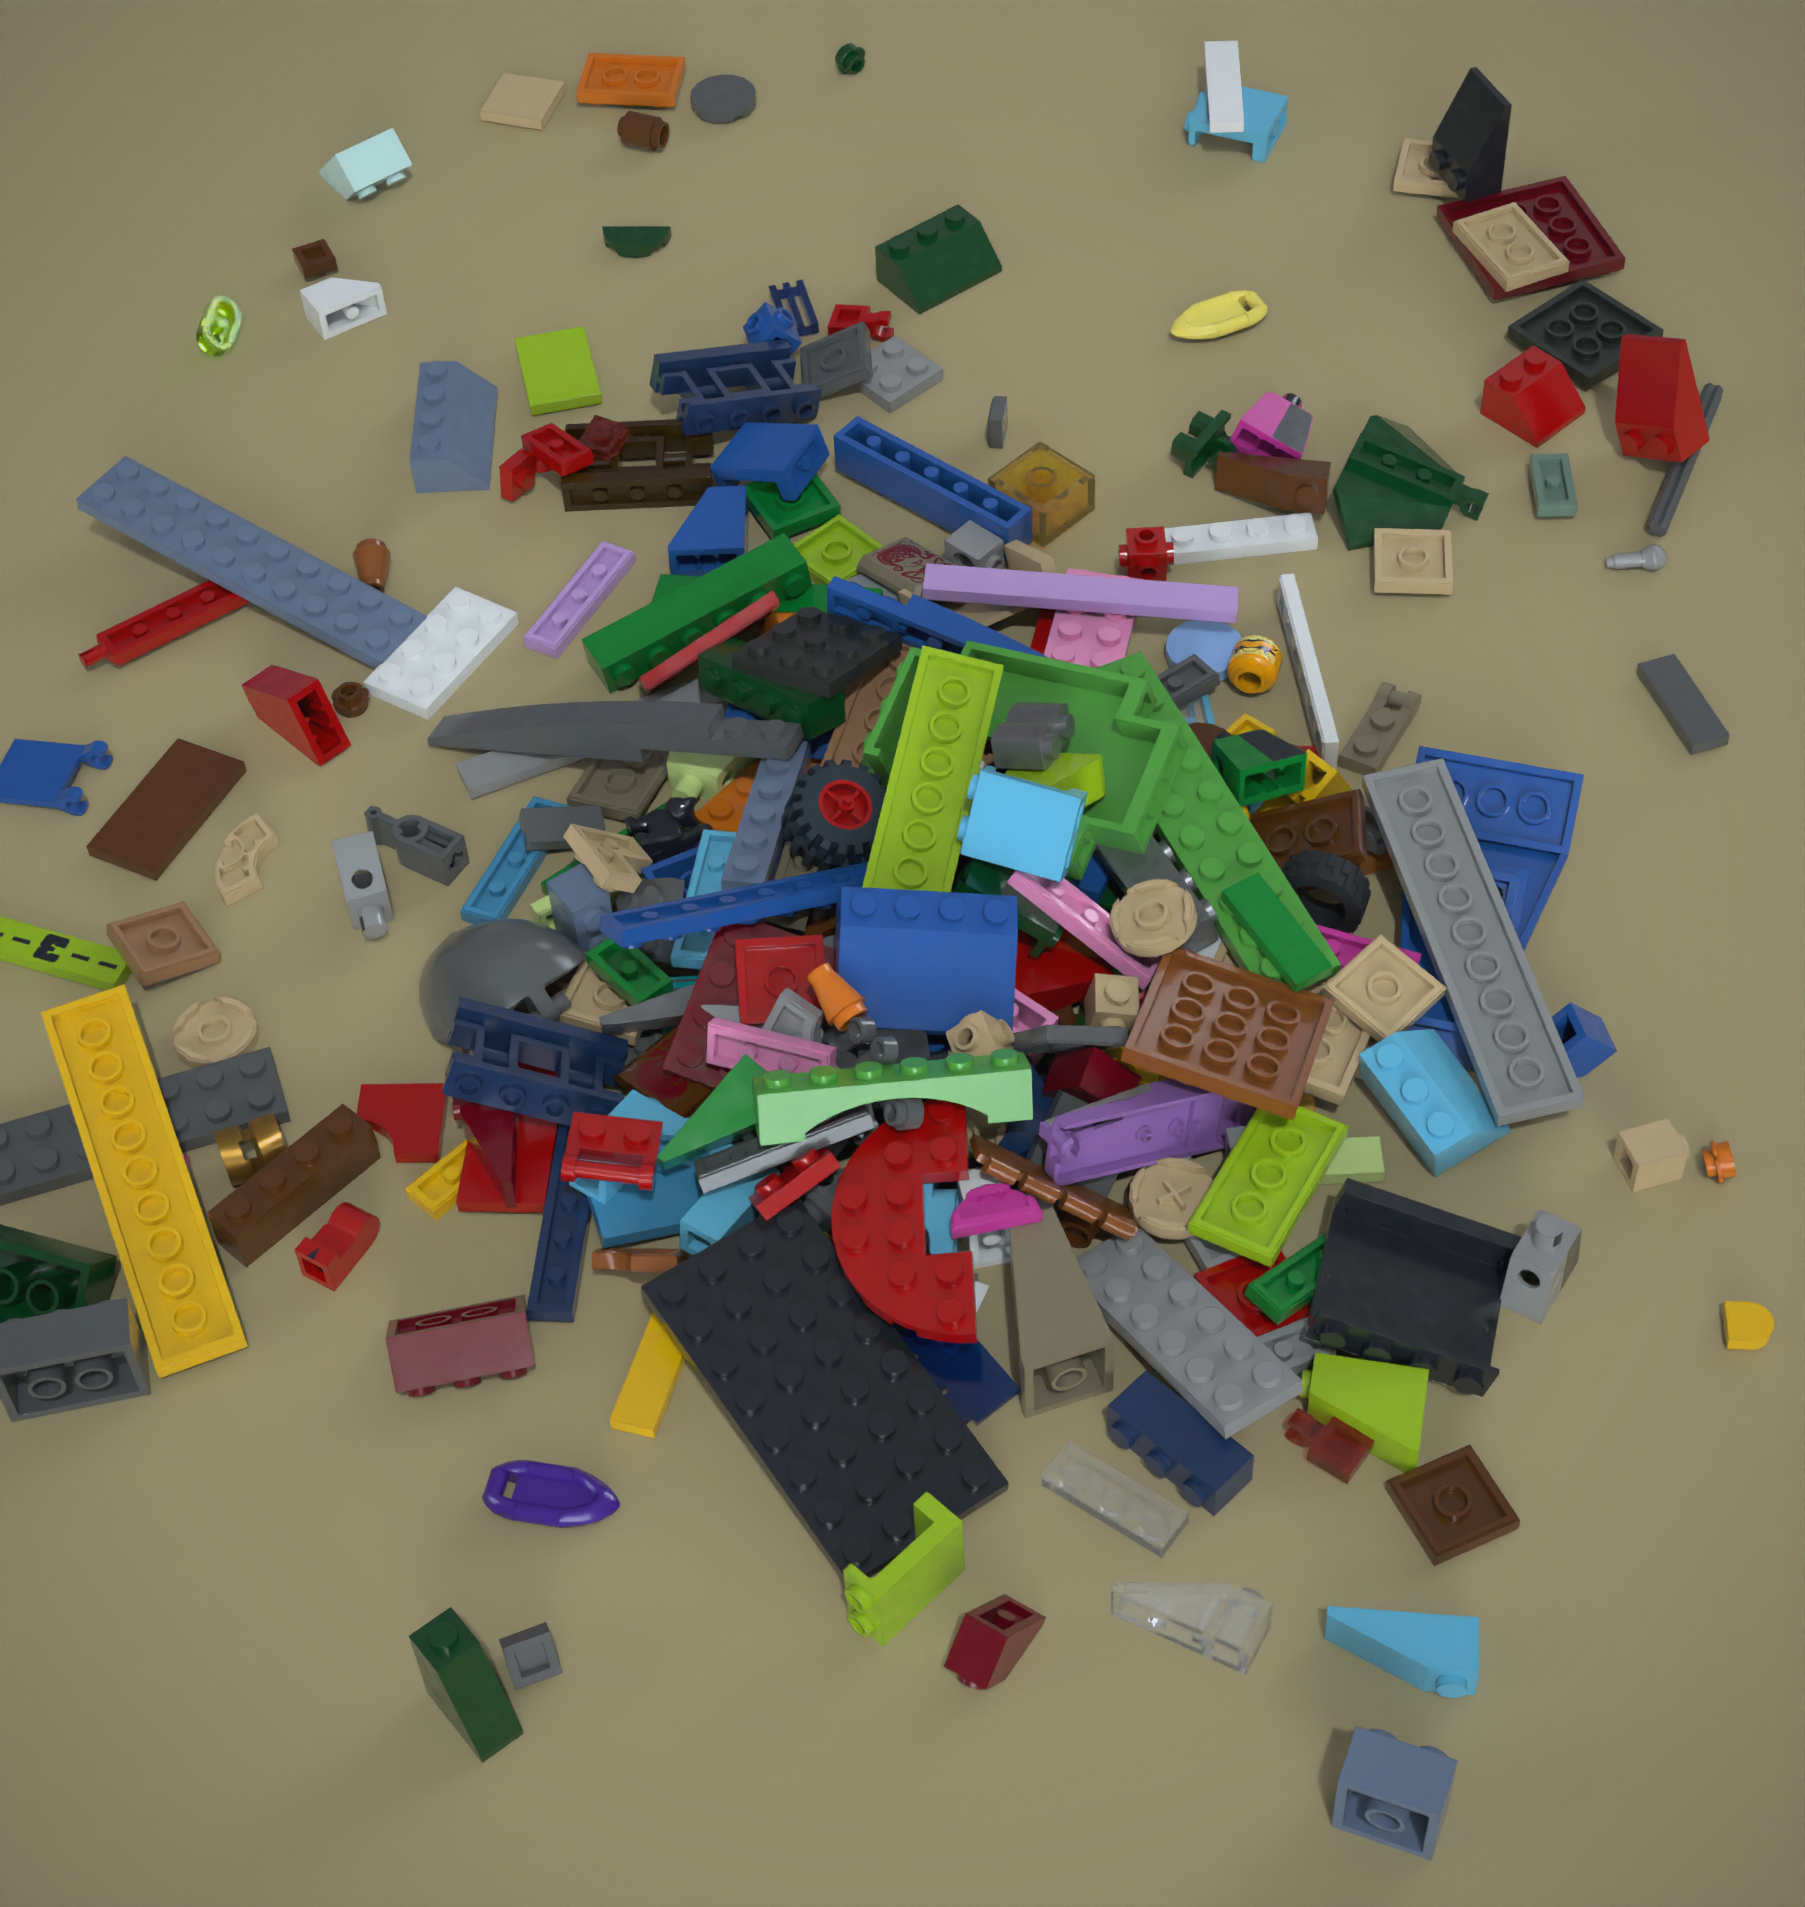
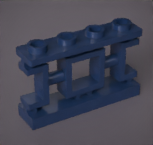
[649,339,822,436]
[442,997,628,1126]

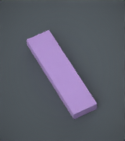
[523,541,636,659]

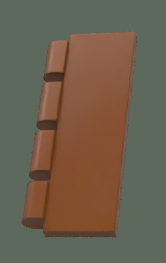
[969,1134,1139,1241]

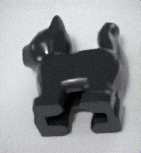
[625,797,713,865]

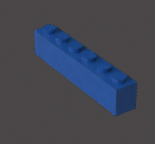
[833,416,1033,562]

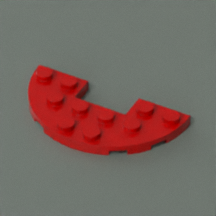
[831,1099,978,1343]

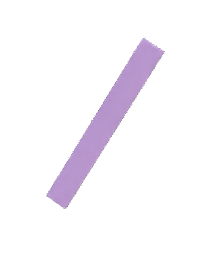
[922,563,1238,623]

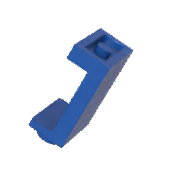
[710,422,830,501]

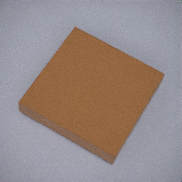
[106,901,220,987]

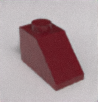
[944,1594,1046,1690]

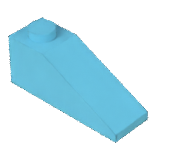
[1324,1606,1480,1698]

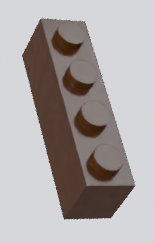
[207,1104,381,1268]

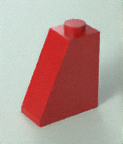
[241,665,351,766]

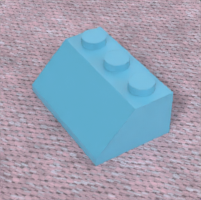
[1359,1029,1510,1177]

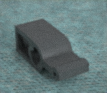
[364,806,470,887]

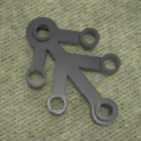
[821,1016,924,1145]

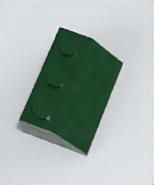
[875,204,1002,315]
[0,1224,117,1323]

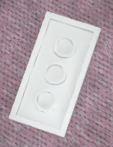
[363,586,519,720]

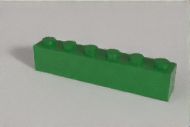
[581,533,812,693]

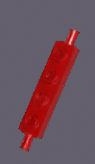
[78,580,249,668]

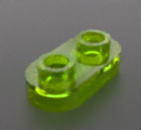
[196,296,242,357]

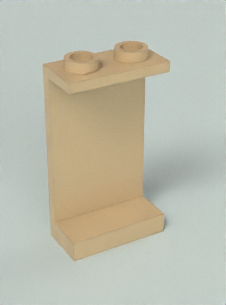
[898,539,1057,626]

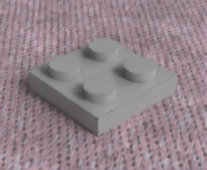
[852,336,943,413]

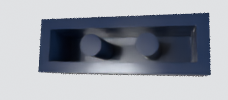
[1107,1370,1254,1516]

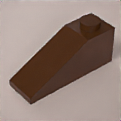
[1215,451,1331,514]

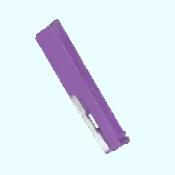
[1039,1078,1257,1186]

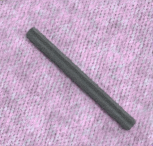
[1646,383,1723,537]

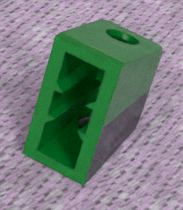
[1212,729,1307,807]

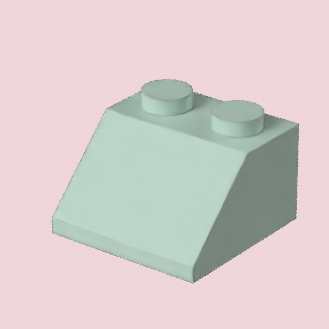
[319,128,412,200]

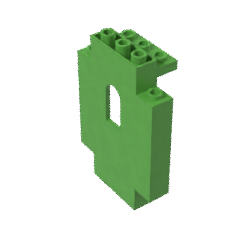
[861,640,1188,880]

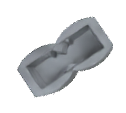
[991,702,1075,770]

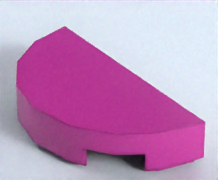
[951,1183,1043,1239]

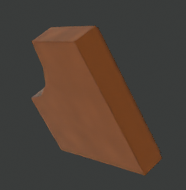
[592,1248,688,1272]

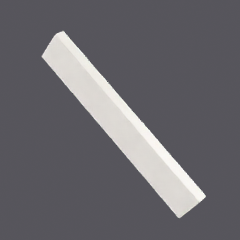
[1277,573,1339,769]

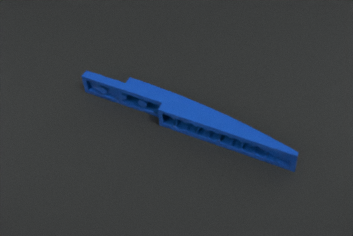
[827,576,1048,658]

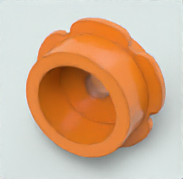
[1702,1140,1736,1184]

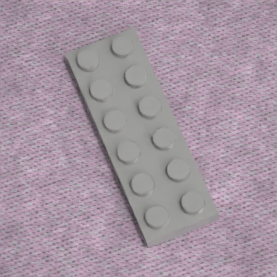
[1077,1226,1303,1439]

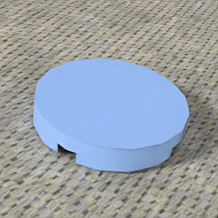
[1165,620,1242,681]

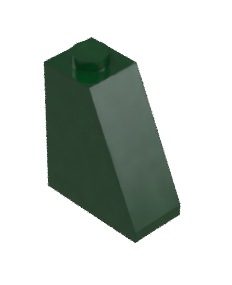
[409,1607,524,1763]

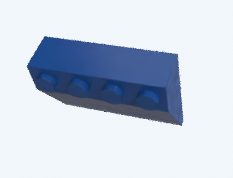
[834,886,1018,1035]

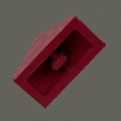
[1042,1046,1142,1104]

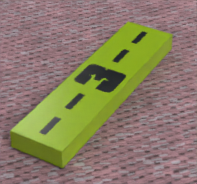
[0,916,132,990]

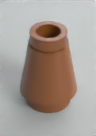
[352,539,391,593]

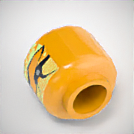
[1227,635,1282,694]

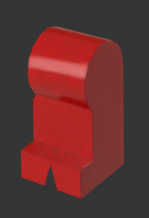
[294,1202,380,1292]

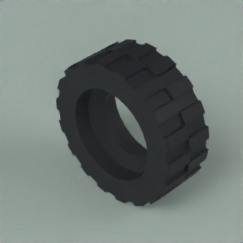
[1281,850,1371,933]

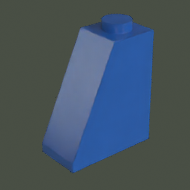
[668,486,749,576]

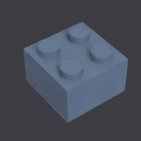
[1332,1726,1458,1861]

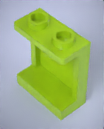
[843,1492,965,1646]

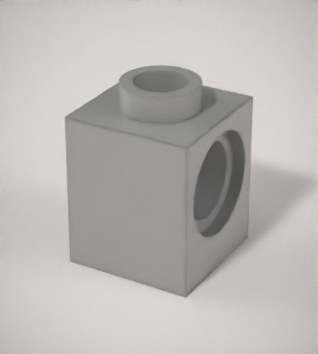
[944,520,1005,569]

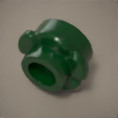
[835,43,866,75]

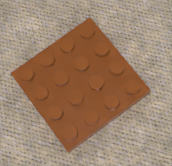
[1120,947,1335,1120]

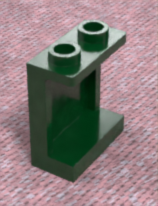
[952,856,1072,959]

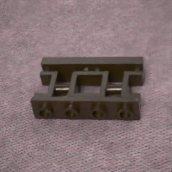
[561,419,714,512]

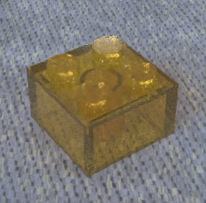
[988,441,1095,547]

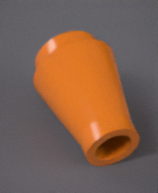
[807,963,868,1032]

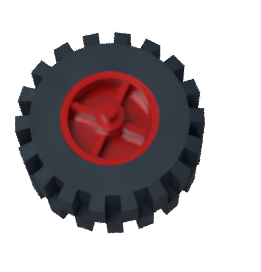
[781,759,887,872]

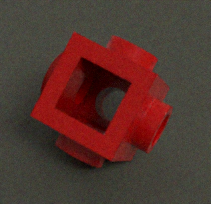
[1118,526,1174,581]

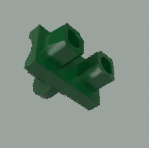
[1170,409,1237,479]

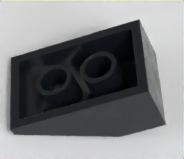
[1429,67,1512,203]

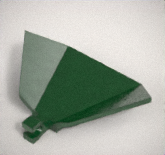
[1333,415,1489,551]

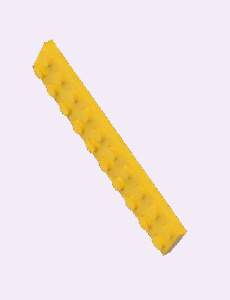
[41,984,248,1379]

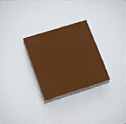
[1385,1445,1520,1566]

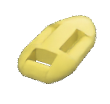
[1170,290,1268,339]

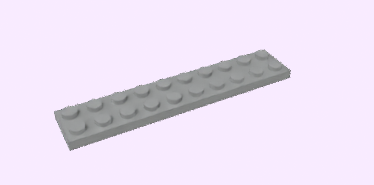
[1362,758,1585,1126]

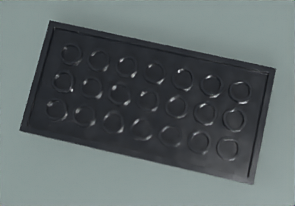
[641,1198,1009,1584]

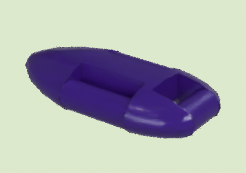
[482,1460,620,1528]

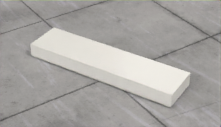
[1204,41,1244,133]

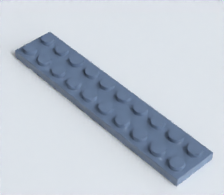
[76,456,427,669]

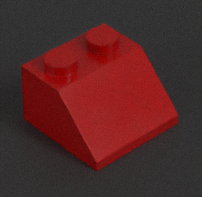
[1480,345,1586,448]

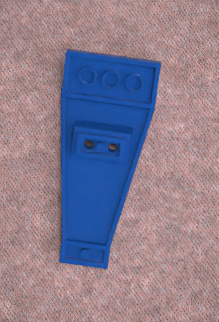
[1401,746,1584,1073]

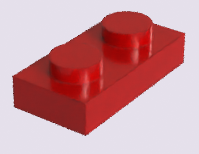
[521,422,594,477]

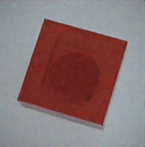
[579,415,630,462]

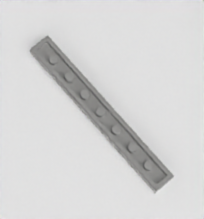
[456,678,728,799]

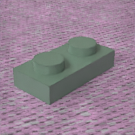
[1529,453,1577,517]

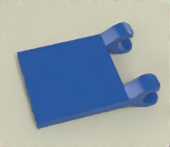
[0,739,113,816]

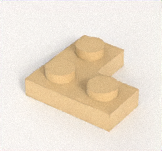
[563,823,653,893]

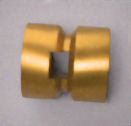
[214,1112,286,1187]

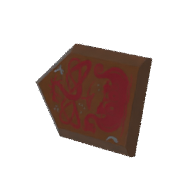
[613,1026,713,1118]

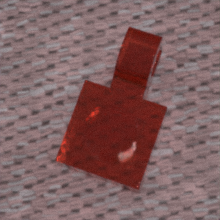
[1285,1408,1374,1484]

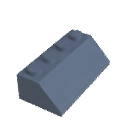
[410,361,498,493]

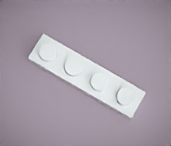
[1164,513,1318,566]

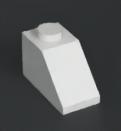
[300,277,387,340]

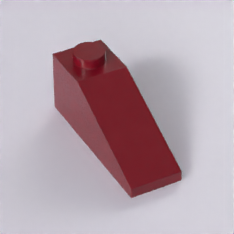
[453,1097,518,1208]

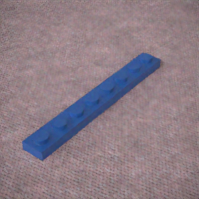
[600,862,868,949]

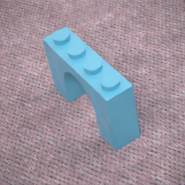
[569,1089,780,1255]

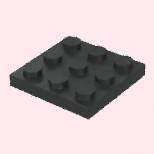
[1507,279,1664,390]
[731,607,902,699]

